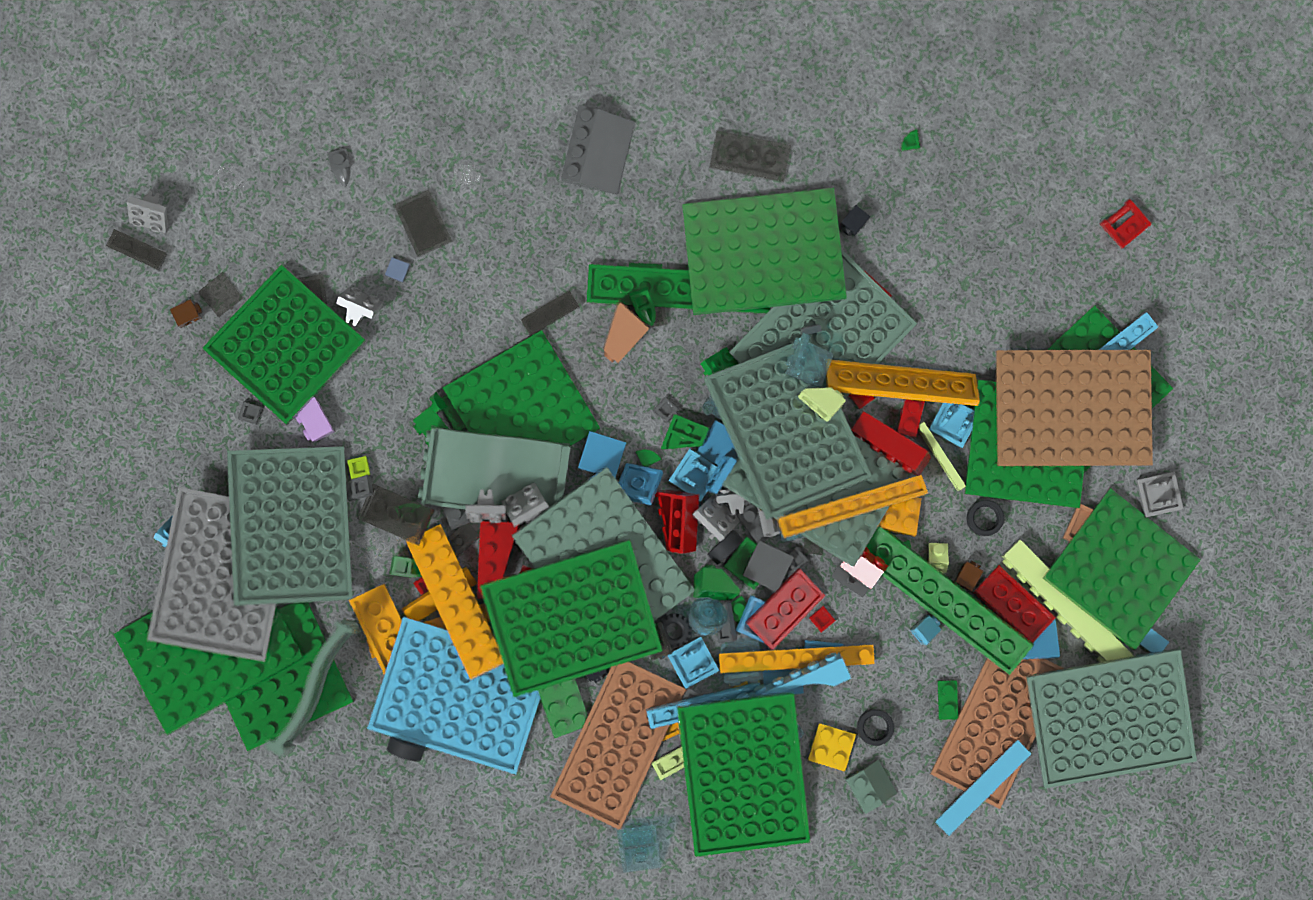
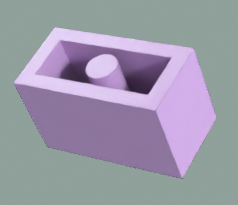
[295,397,334,443]

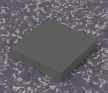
[742,541,794,591]

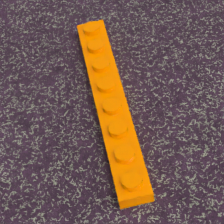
[778,475,928,538]
[719,645,875,673]

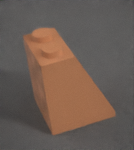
[603,300,649,363]

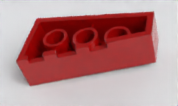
[851,411,931,476]
[477,521,520,599]

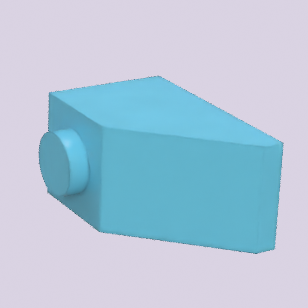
[910,615,941,645]

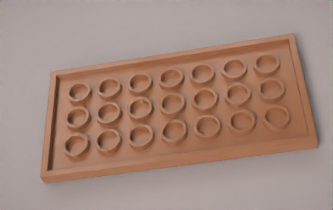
[930,658,1064,809]
[550,662,686,830]

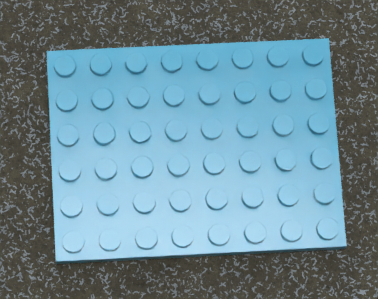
[367,617,540,774]

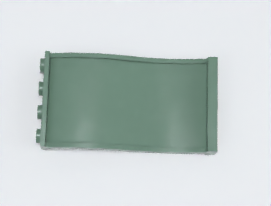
[418,425,570,515]
[264,620,362,757]

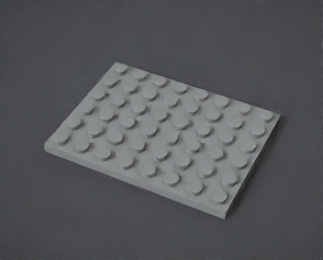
[147,487,276,662]

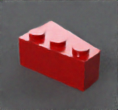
[655,490,699,554]

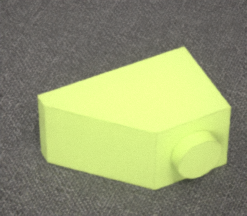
[798,388,846,422]

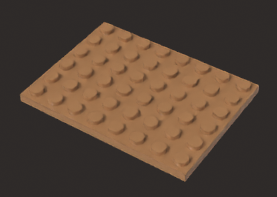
[996,350,1153,466]

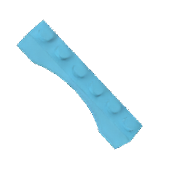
[736,653,851,699]

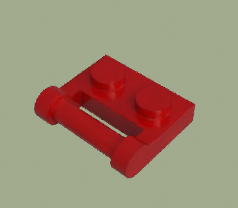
[1100,199,1152,249]

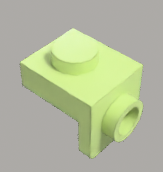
[928,543,949,573]

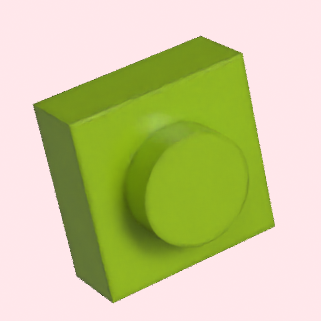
[347,456,371,480]

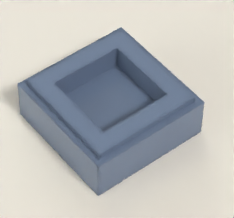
[385,258,410,282]

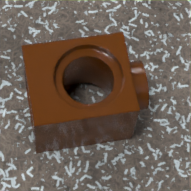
[170,299,202,328]
[954,560,983,591]

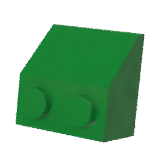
[693,565,740,601]

